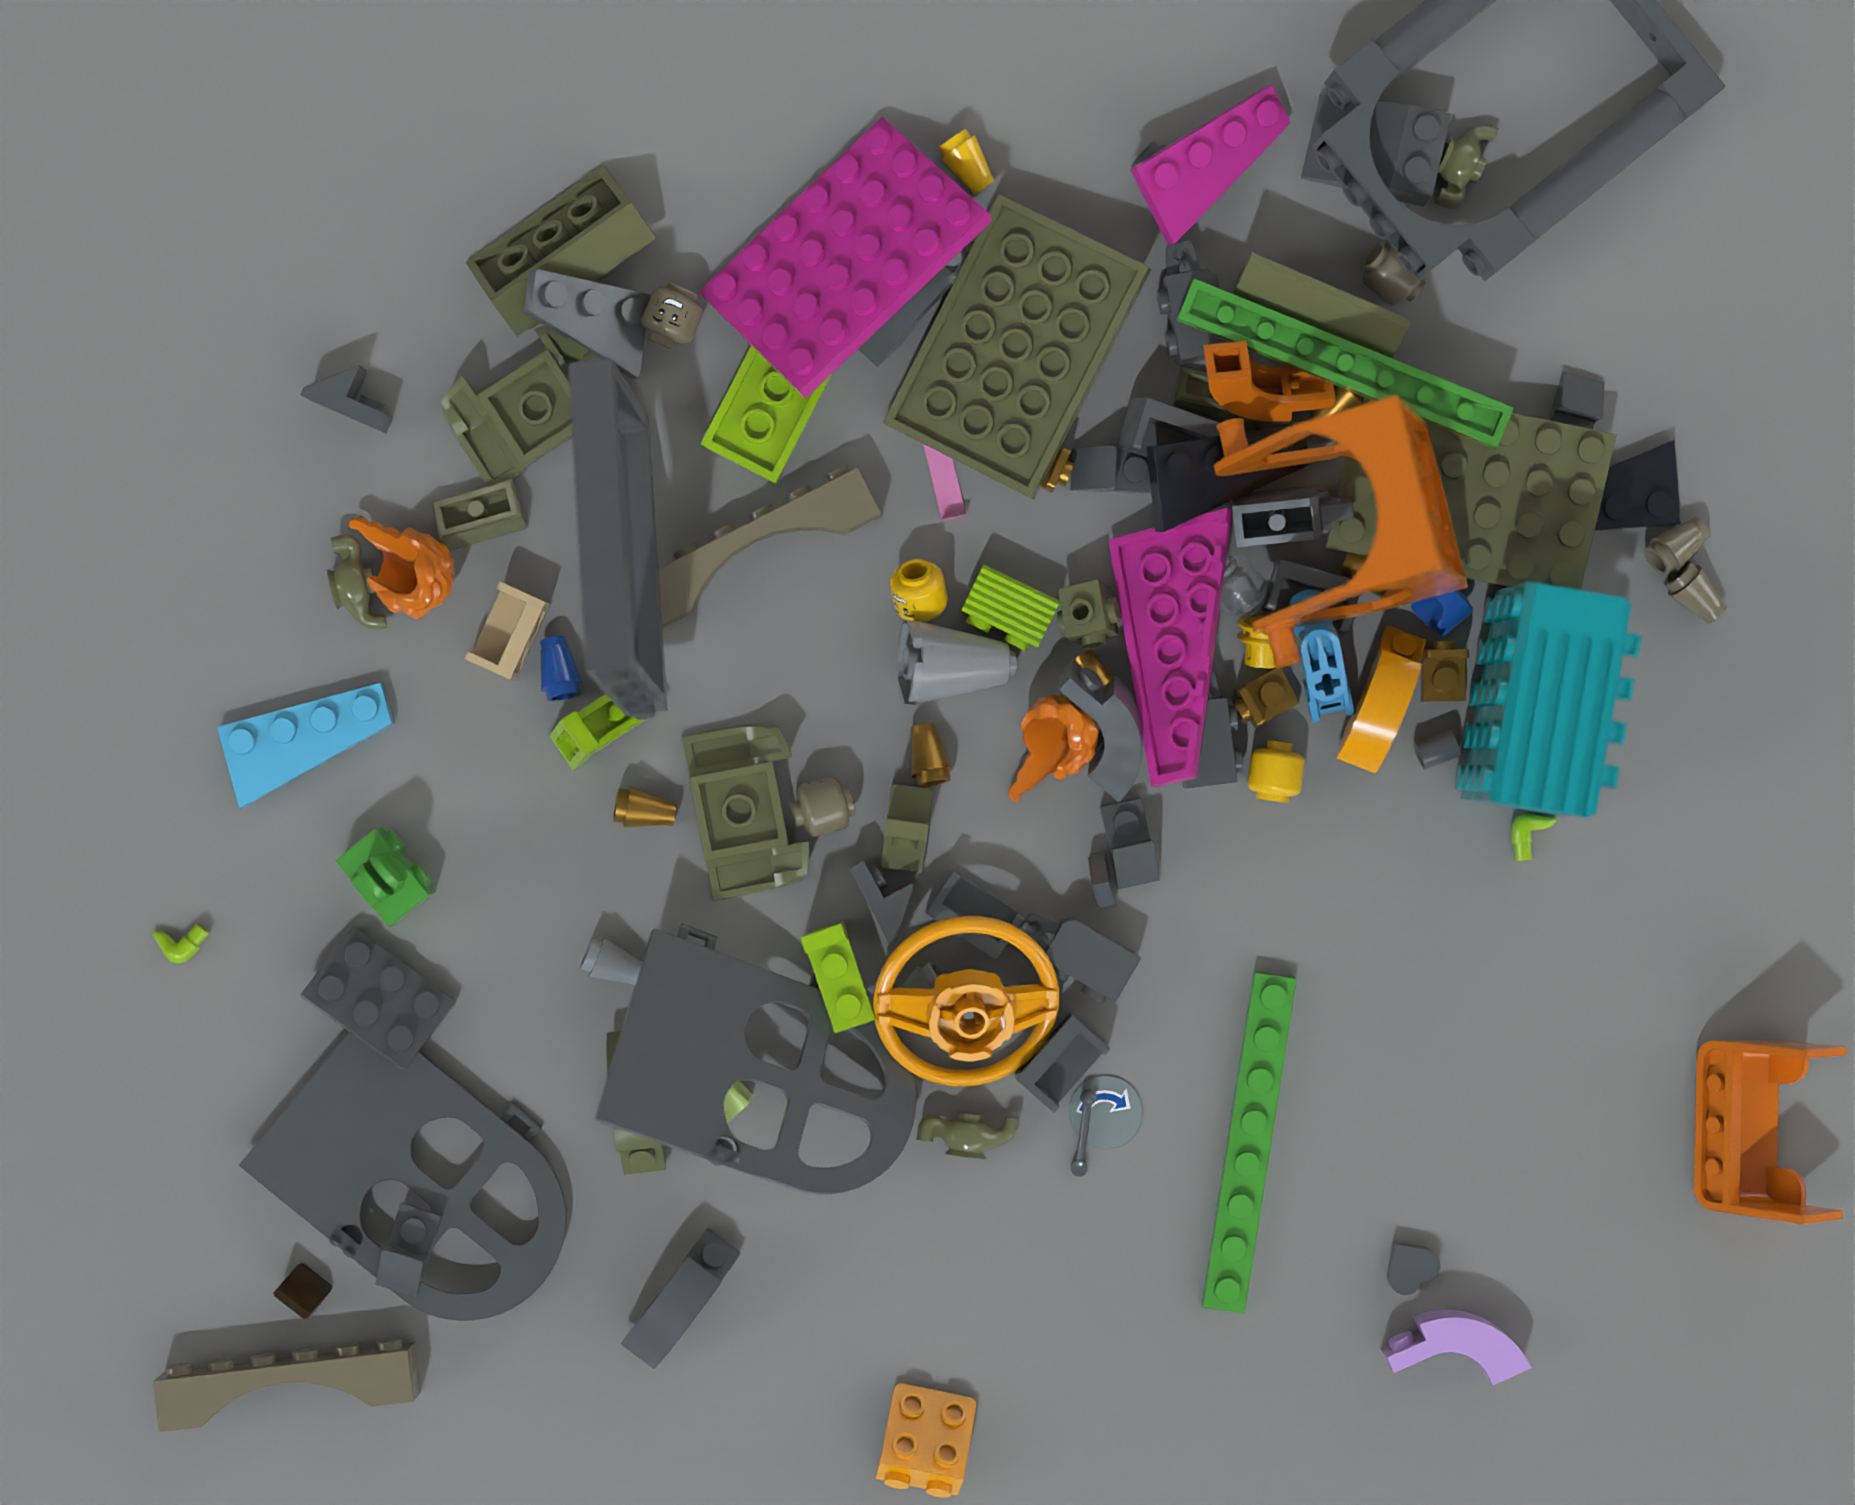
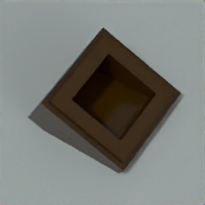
[273,1263,332,1319]

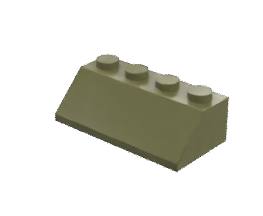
[465,165,656,336]
[1232,252,1412,358]

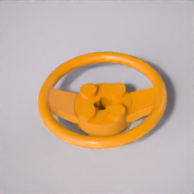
[873,916,1060,1087]

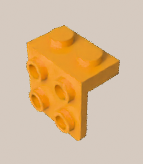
[875,1383,977,1498]

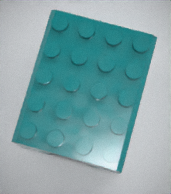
[1455,582,1642,818]

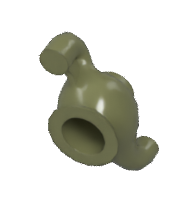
[1434,125,1499,209]
[327,534,387,630]
[916,1112,1020,1159]

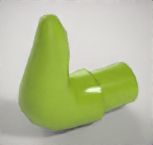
[1511,813,1556,861]
[152,923,210,964]

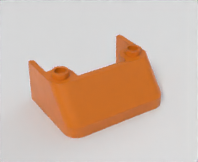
[1694,1040,1847,1225]

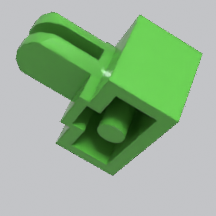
[335,827,435,927]

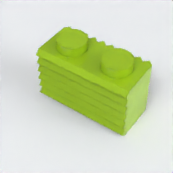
[961,565,1060,652]

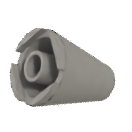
[897,620,1016,705]

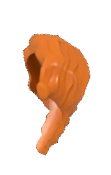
[348,515,455,620]
[1009,694,1099,803]

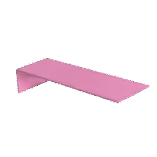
[923,444,967,520]

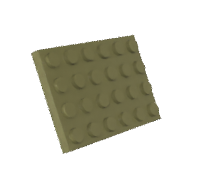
[883,194,1151,500]
[1326,397,1617,590]

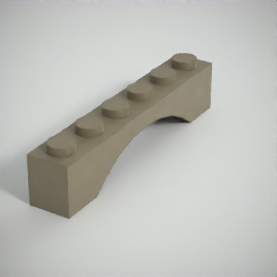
[658,465,882,628]
[153,1338,421,1432]

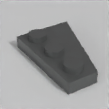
[523,269,651,379]

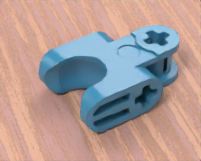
[1289,590,1354,723]

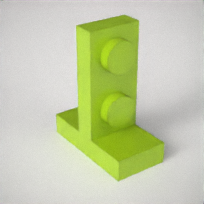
[549,694,657,770]
[800,921,876,1033]

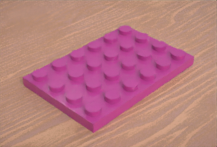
[699,117,993,399]

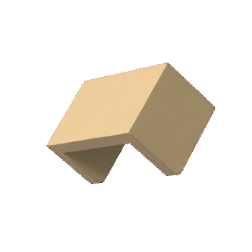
[464,581,551,681]

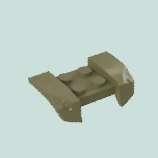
[441,326,598,486]
[682,722,809,901]

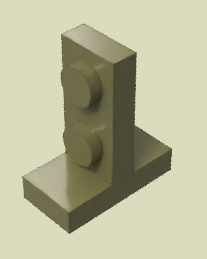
[880,783,934,873]

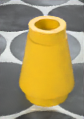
[938,128,995,195]

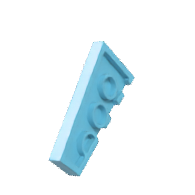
[217,683,395,809]

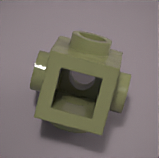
[1057,579,1122,648]

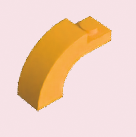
[1336,625,1426,774]

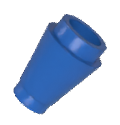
[540,636,583,701]

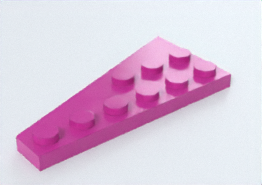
[1108,508,1233,788]

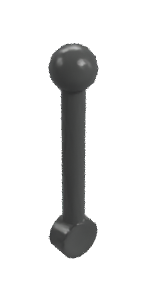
[1071,1089,1097,1177]

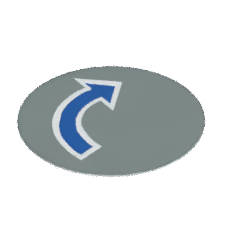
[1069,1076,1143,1149]

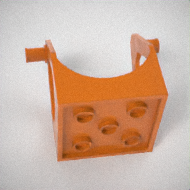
[1214,395,1468,668]

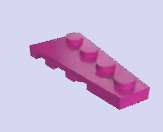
[1130,85,1291,245]

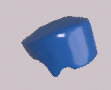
[1411,590,1473,636]

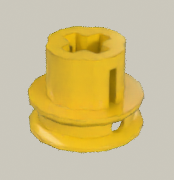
[1237,615,1275,668]

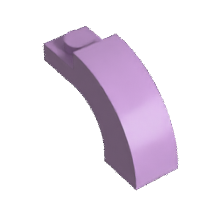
[1381,1309,1532,1385]

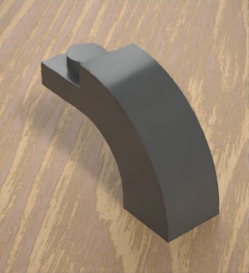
[858,250,967,367]
[1059,660,1143,802]
[621,1228,741,1369]

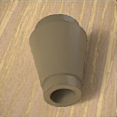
[1645,517,1710,575]
[1664,561,1727,624]

